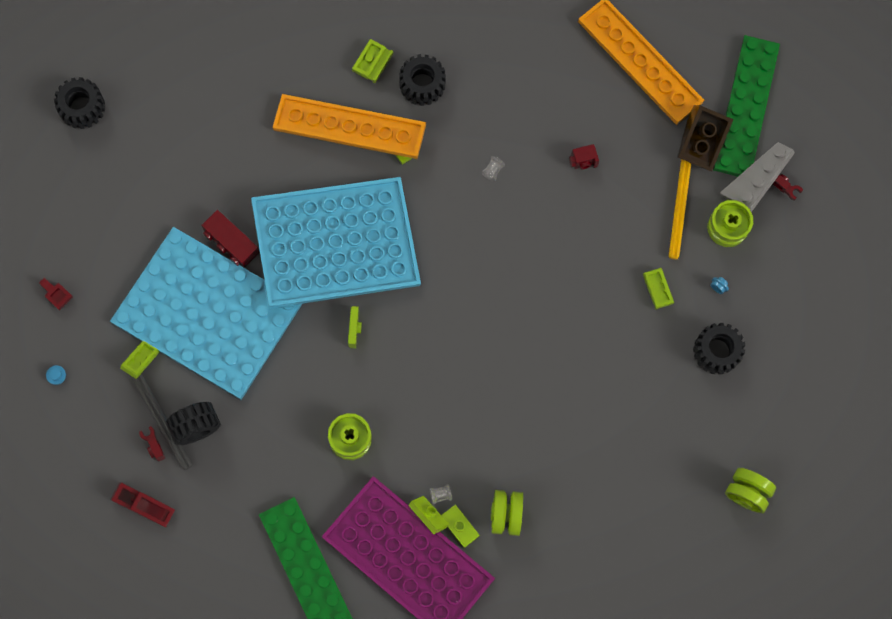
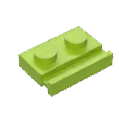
[352,39,394,83]

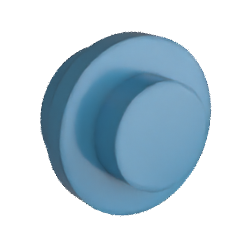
[710,277,729,294]
[46,365,66,385]

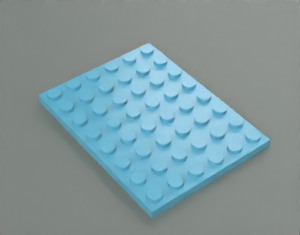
[251,177,421,309]
[110,227,302,400]

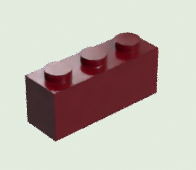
[201,210,260,268]

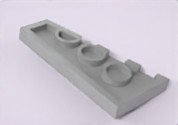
[720,142,795,212]

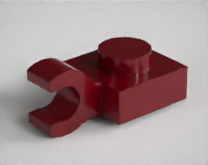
[772,174,803,201]
[39,278,73,311]
[139,426,166,461]

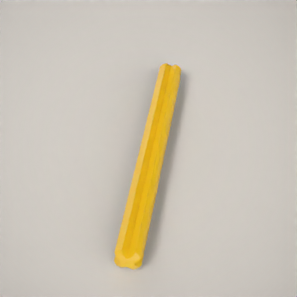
[668,159,691,260]

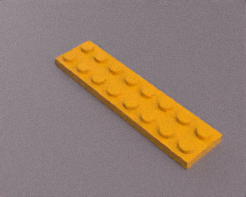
[578,0,705,125]
[272,94,426,159]

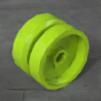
[707,200,753,247]
[328,413,372,460]
[725,468,776,514]
[490,490,523,536]

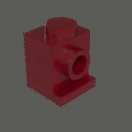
[569,144,599,170]

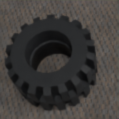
[399,54,446,106]
[54,77,105,129]
[693,323,746,375]
[166,402,221,445]

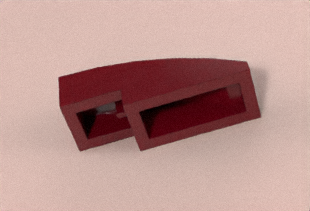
[110,482,175,527]

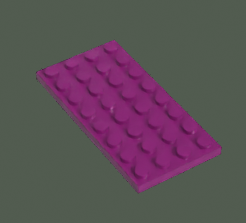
[322,476,495,619]

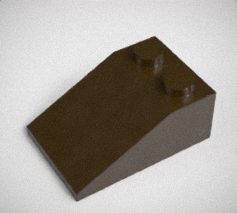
[677,105,734,172]

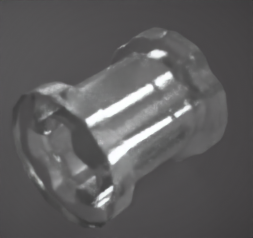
[482,156,505,181]
[429,484,452,505]

